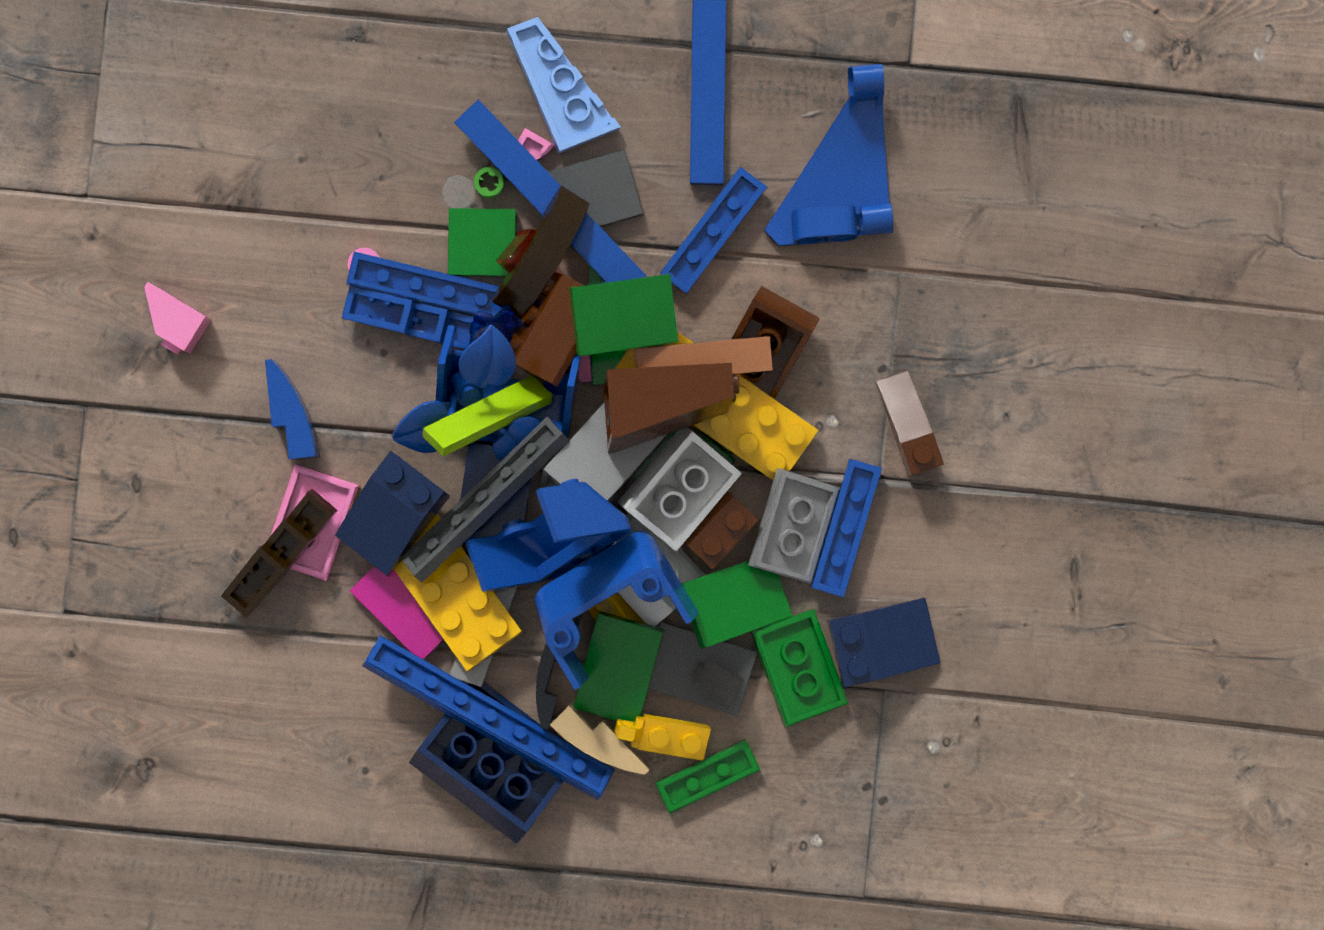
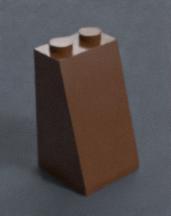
[603,363,739,453]

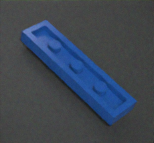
[660,167,767,294]
[811,459,882,597]

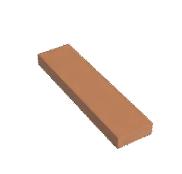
[634,336,773,374]

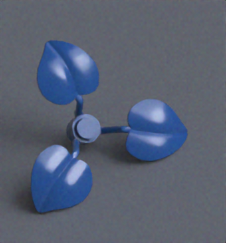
[392,325,541,461]

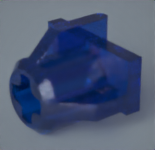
[469,305,520,345]

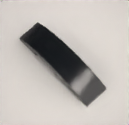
[536,613,583,730]

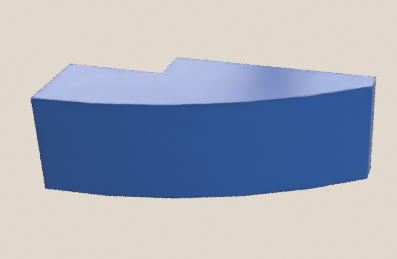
[265,359,320,460]

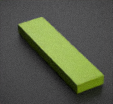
[423,375,553,457]

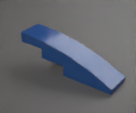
[342,286,486,350]

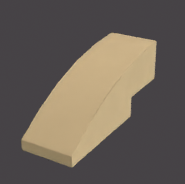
[550,704,650,775]

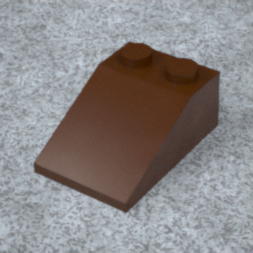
[731,286,820,399]
[684,491,759,570]

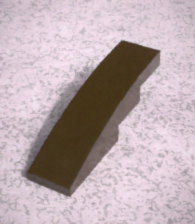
[221,489,338,618]

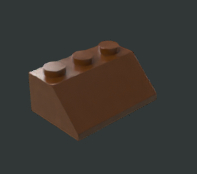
[508,272,583,387]

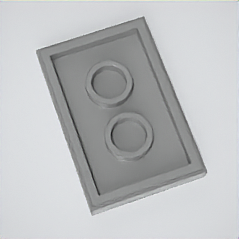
[748,468,840,584]

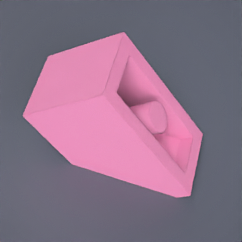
[144,282,211,355]

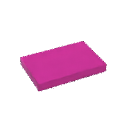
[350,566,444,660]

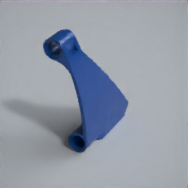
[764,64,893,246]

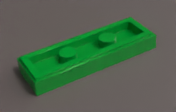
[655,739,761,814]

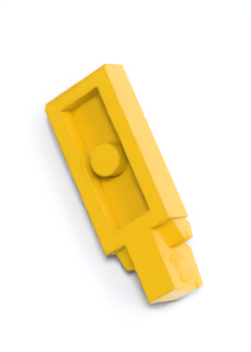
[614,714,711,761]

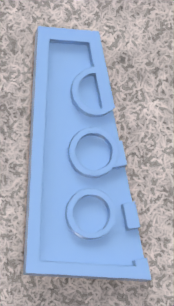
[506,17,621,154]

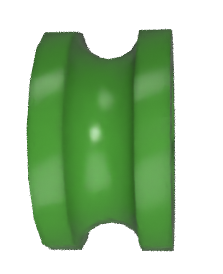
[474,167,505,199]

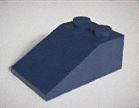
[335,451,450,577]
[827,597,940,687]

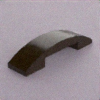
[491,185,590,319]

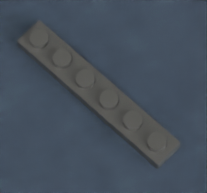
[401,417,570,582]

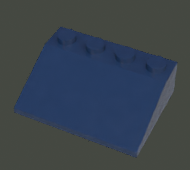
[409,682,564,844]

